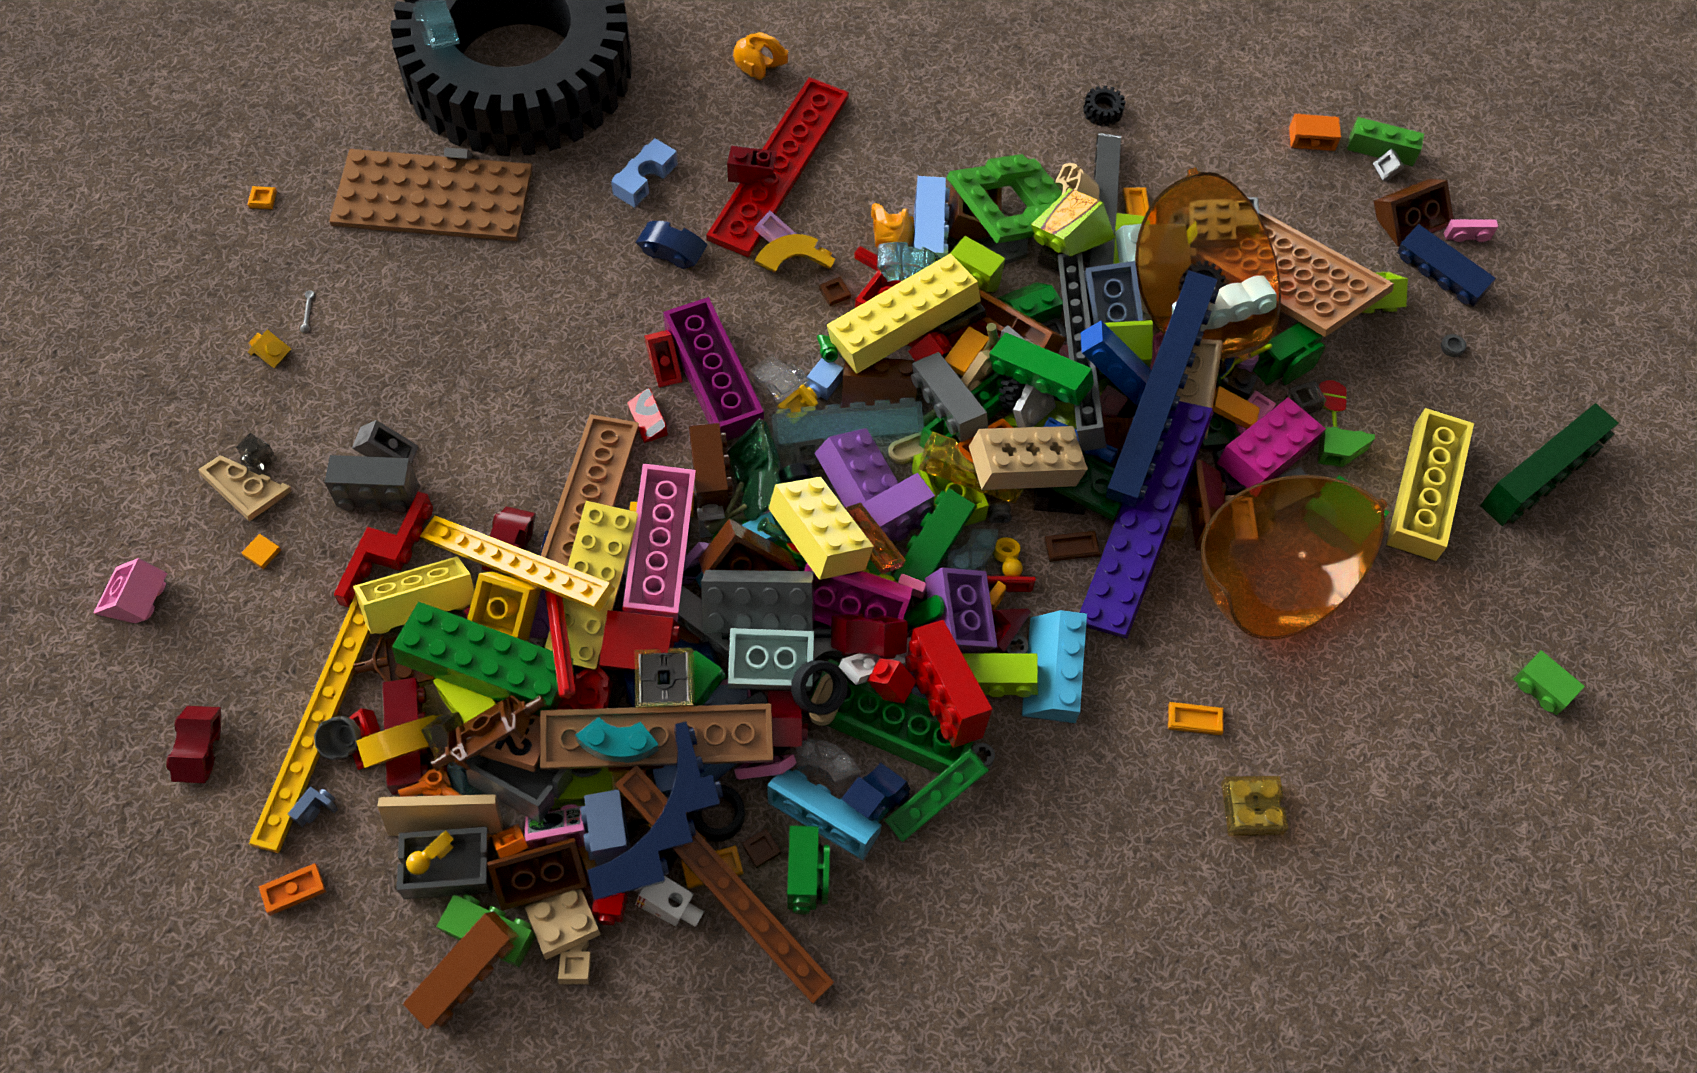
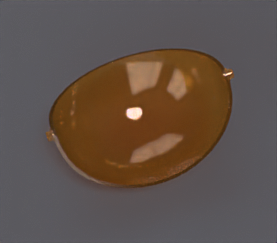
[1135,167,1281,361]
[1201,475,1387,640]

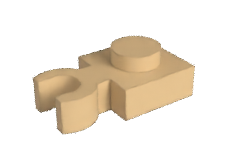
[558,940,591,984]

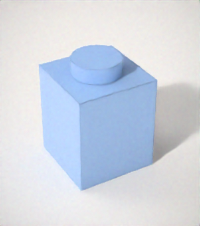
[806,358,843,400]

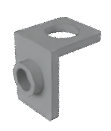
[697,504,725,538]

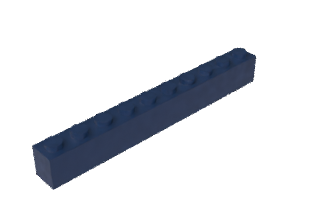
[1106,270,1219,507]

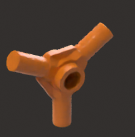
[398,750,461,797]

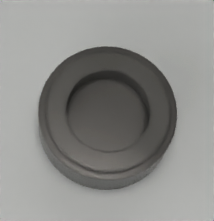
[1440,334,1466,357]

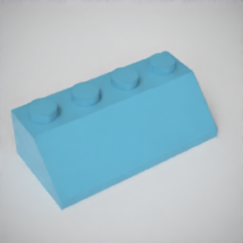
[1022,610,1087,723]
[767,770,882,860]

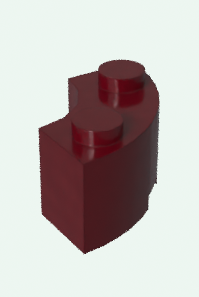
[481,506,536,577]
[831,614,908,659]
[768,691,807,747]
[166,706,221,783]

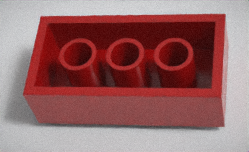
[905,620,992,748]

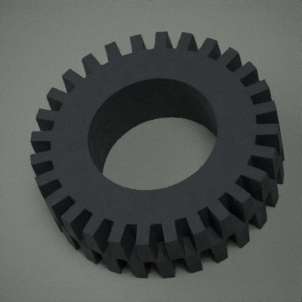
[390,0,632,156]

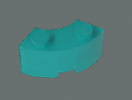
[575,717,659,763]

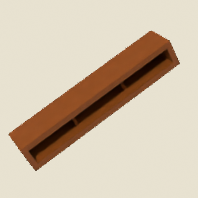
[979,288,1066,354]

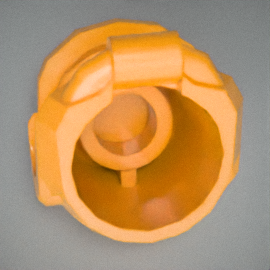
[733,33,788,80]
[871,203,914,254]

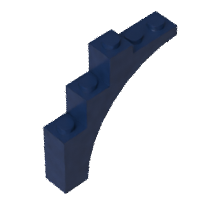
[587,721,723,901]

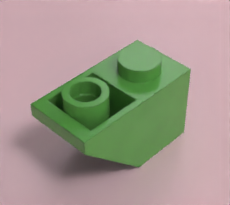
[1318,427,1375,467]

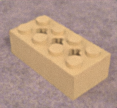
[969,426,1087,490]

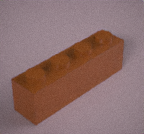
[403,911,519,1030]

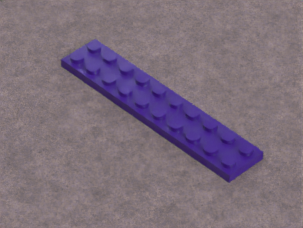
[1079,401,1214,639]

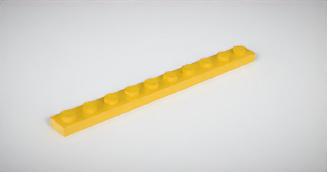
[420,516,615,612]
[249,594,371,853]

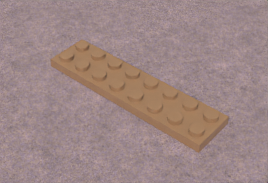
[540,414,639,566]
[540,704,773,770]

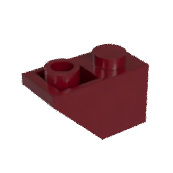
[727,145,777,185]

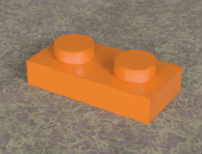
[492,824,528,858]
[259,863,326,916]

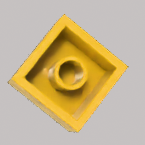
[467,572,542,640]

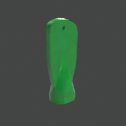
[903,595,944,631]

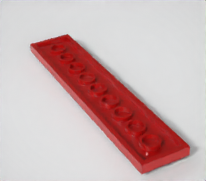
[706,77,849,257]

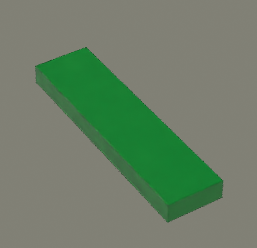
[885,748,989,842]

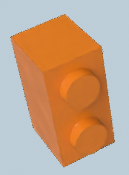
[1289,114,1341,151]

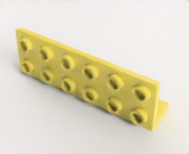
[545,501,638,670]

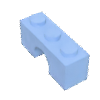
[611,138,678,208]

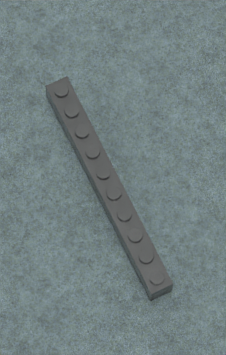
[1058,252,1107,451]

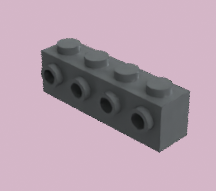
[911,352,988,442]

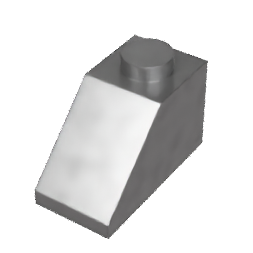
[352,420,418,463]

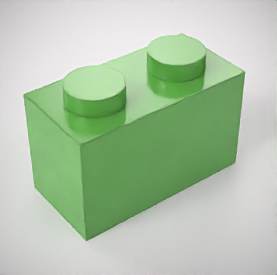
[1513,650,1585,715]

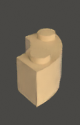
[1055,163,1100,201]

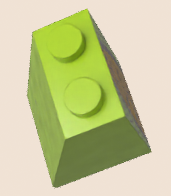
[1031,188,1115,256]

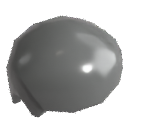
[314,716,362,760]

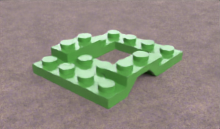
[947,154,1062,244]

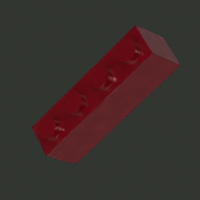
[382,678,430,795]

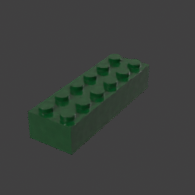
[1480,403,1619,527]

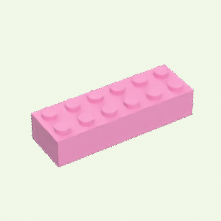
[623,464,696,622]

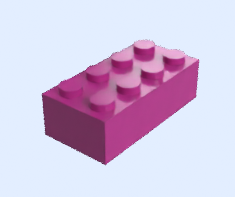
[1217,397,1326,496]
[804,563,913,626]

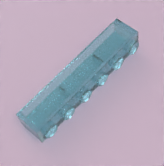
[771,398,924,446]

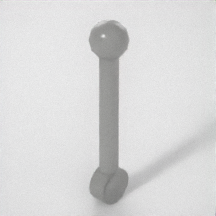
[300,290,315,333]

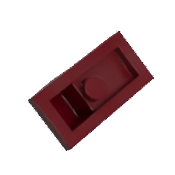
[989,608,1031,652]

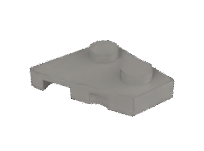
[1013,384,1056,428]

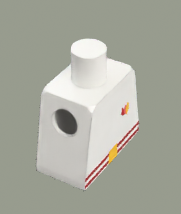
[635,876,704,927]

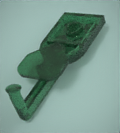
[727,419,793,543]

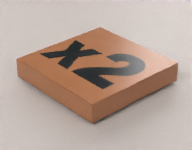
[480,715,541,772]

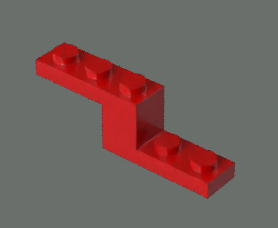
[334,492,433,607]

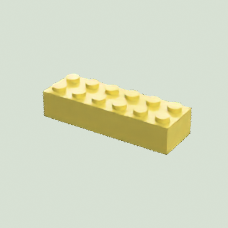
[827,253,981,373]
[1386,408,1474,561]

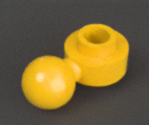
[993,537,1023,576]
[406,831,454,875]

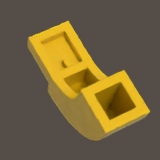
[754,234,835,273]
[356,715,448,768]

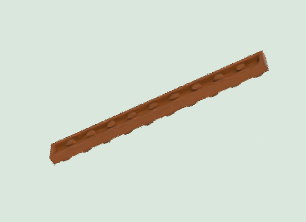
[615,765,834,1004]

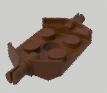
[354,635,436,683]
[431,695,547,771]

